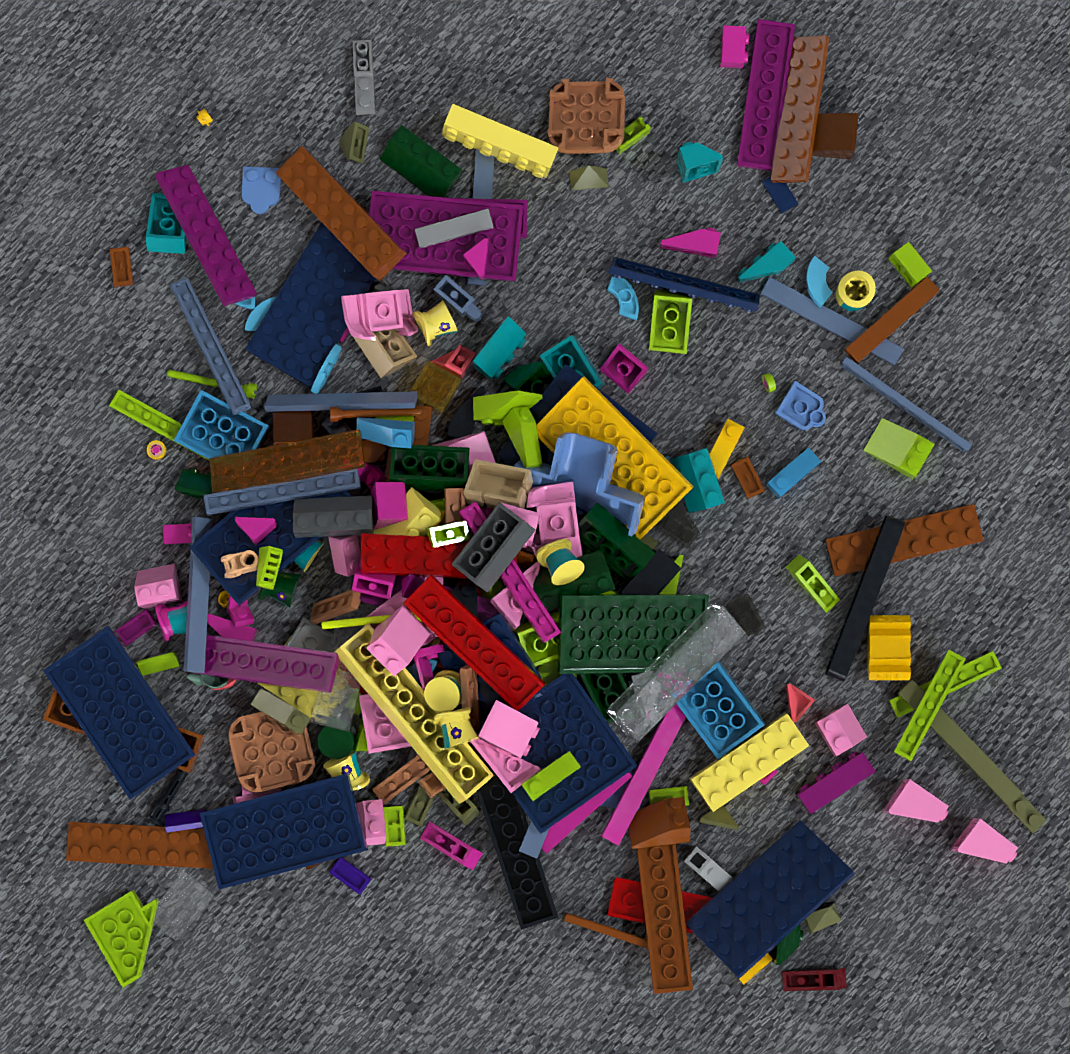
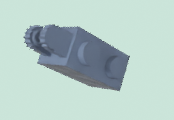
[433,275,482,322]

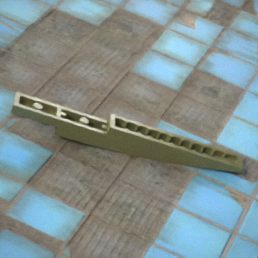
[898,680,1047,833]

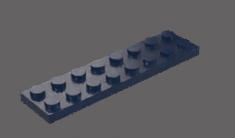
[609,256,760,312]

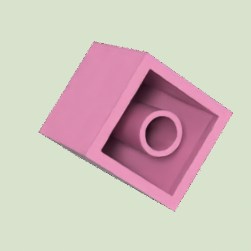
[134,564,183,609]
[366,605,431,676]
[478,700,540,758]
[883,779,949,822]
[950,818,1018,863]

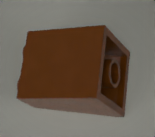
[812,113,858,160]
[273,411,317,471]

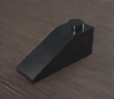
[444,386,485,439]

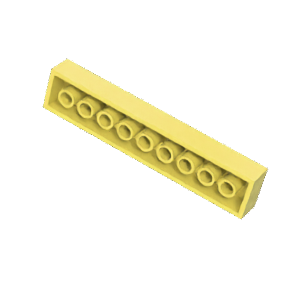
[334,623,494,803]

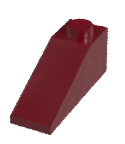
[782,968,847,991]

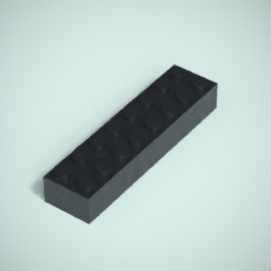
[477,772,558,930]

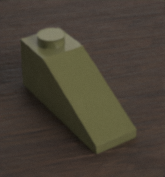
[250,688,311,736]
[437,788,480,826]

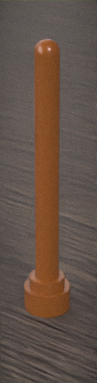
[330,407,423,422]

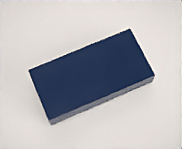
[762,176,798,214]

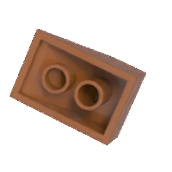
[628,797,690,849]

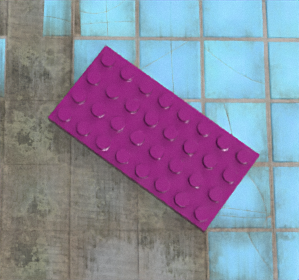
[370,191,524,282]

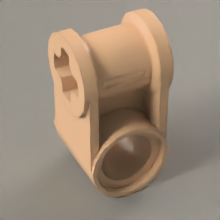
[221,550,259,578]

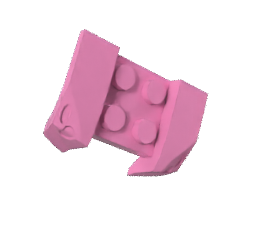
[341,289,418,340]
[527,481,582,557]

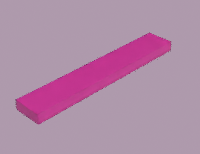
[542,772,633,854]

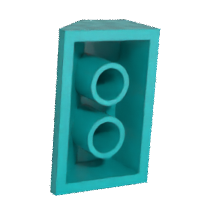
[676,142,723,183]
[473,316,527,381]
[540,335,605,388]
[671,447,725,513]

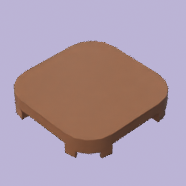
[547,78,626,154]
[228,712,315,793]

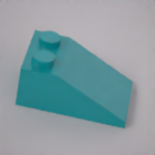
[146,193,187,254]

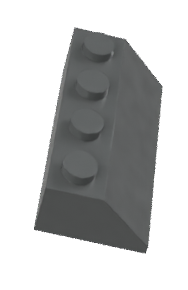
[293,496,374,538]
[452,502,535,593]

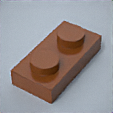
[110,247,134,287]
[731,457,765,500]

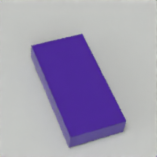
[165,809,205,833]
[329,857,372,895]

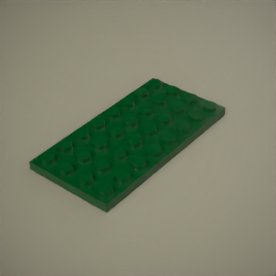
[557,594,709,674]

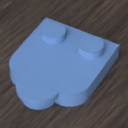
[242,166,281,214]
[774,381,826,430]

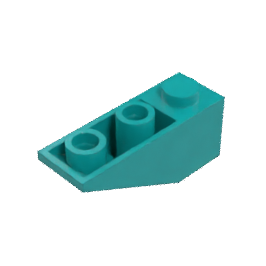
[737,241,796,283]

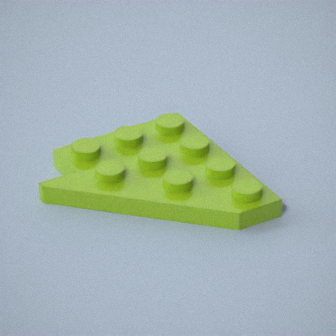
[84,890,159,988]

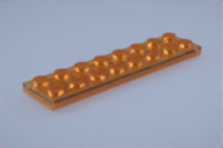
[209,429,365,493]

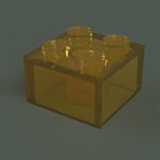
[410,361,462,415]

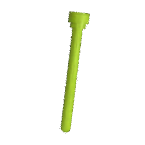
[167,370,257,399]

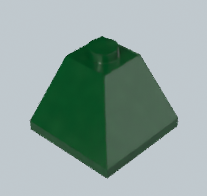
[503,361,554,410]
[772,925,804,965]

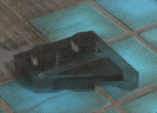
[657,501,700,549]
[715,593,767,636]

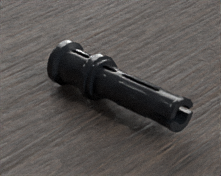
[145,769,189,826]

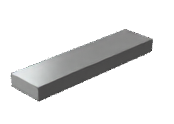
[415,209,494,249]

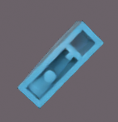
[357,417,415,448]
[766,447,821,499]

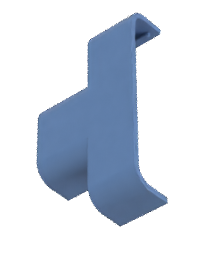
[514,432,645,536]

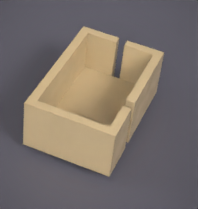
[464,459,533,509]

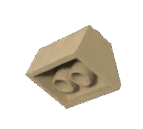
[354,329,417,378]

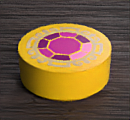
[147,440,167,460]

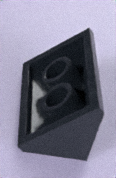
[620,549,682,594]

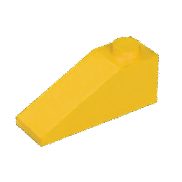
[710,419,745,479]

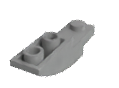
[353,40,375,115]

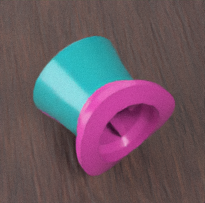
[155,600,188,641]

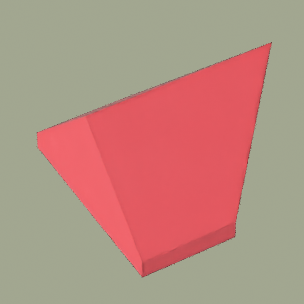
[431,345,476,379]
[786,684,815,723]

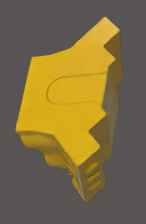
[867,615,911,680]

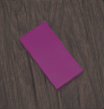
[115,608,158,647]

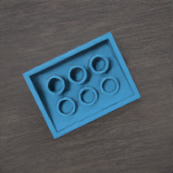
[174,390,271,476]
[672,662,766,759]

